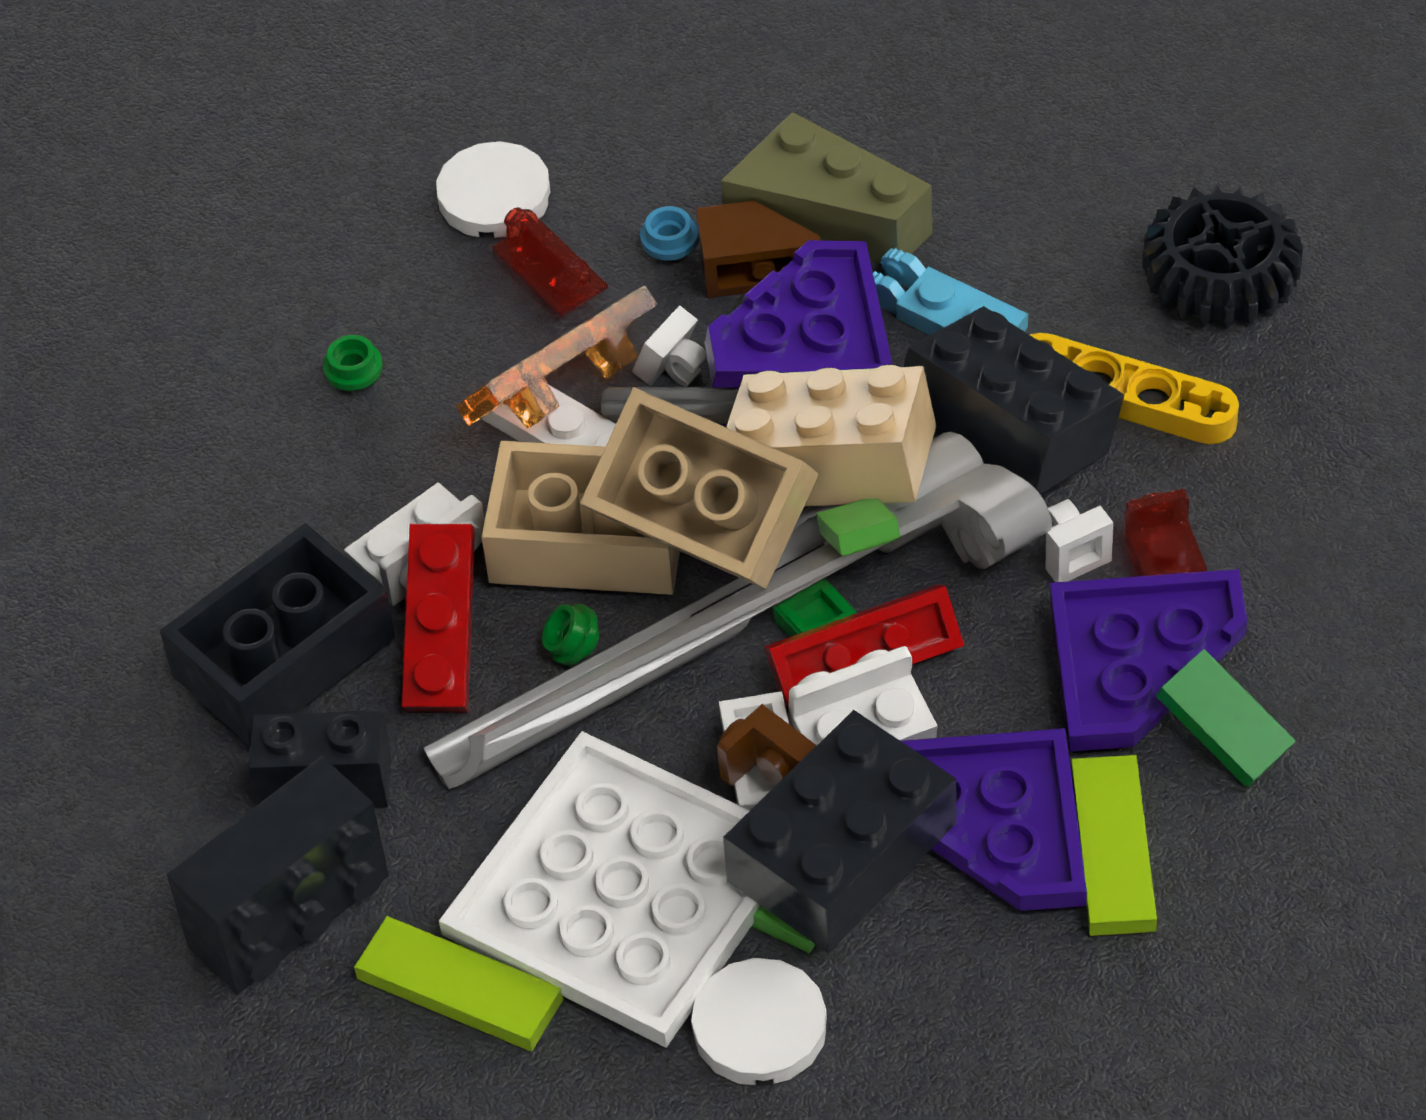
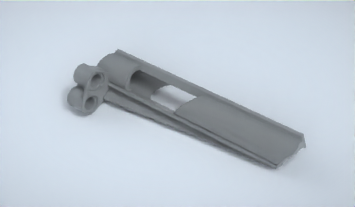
[423,432,1052,789]

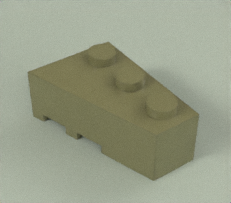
[721,112,933,264]

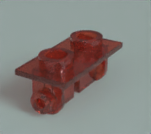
[492,207,608,316]

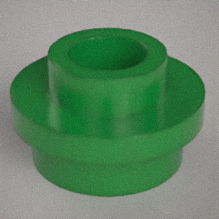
[323,335,383,391]
[542,604,599,666]

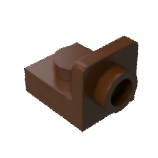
[717,704,817,786]

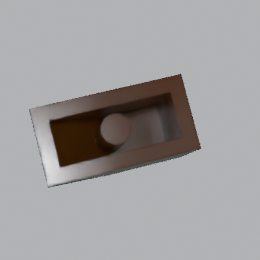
[696,200,821,298]

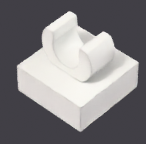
[632,305,707,387]
[1045,499,1113,582]

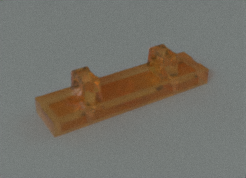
[456,285,658,428]

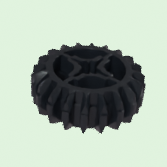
[1142,184,1303,329]

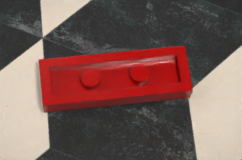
[402,524,475,713]
[764,584,964,709]

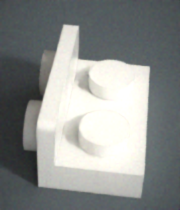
[344,482,485,606]
[788,646,938,745]

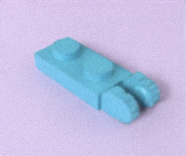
[873,248,1028,335]

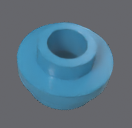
[640,206,698,261]

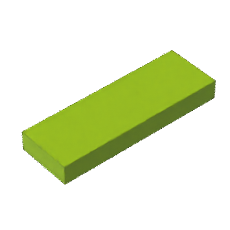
[1071,755,1157,936]
[354,916,564,1052]

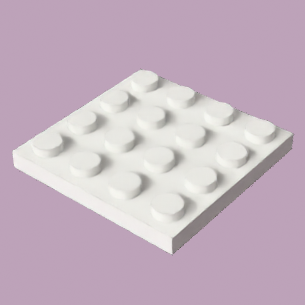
[439,731,760,1048]

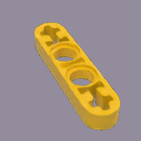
[1029,333,1239,444]

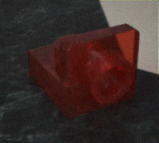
[1124,489,1207,576]

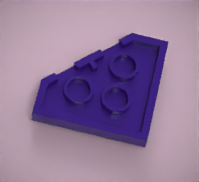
[704,240,893,388]
[1050,569,1247,752]
[901,728,1087,911]

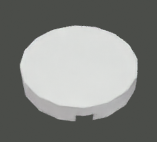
[436,141,551,238]
[691,958,827,1085]

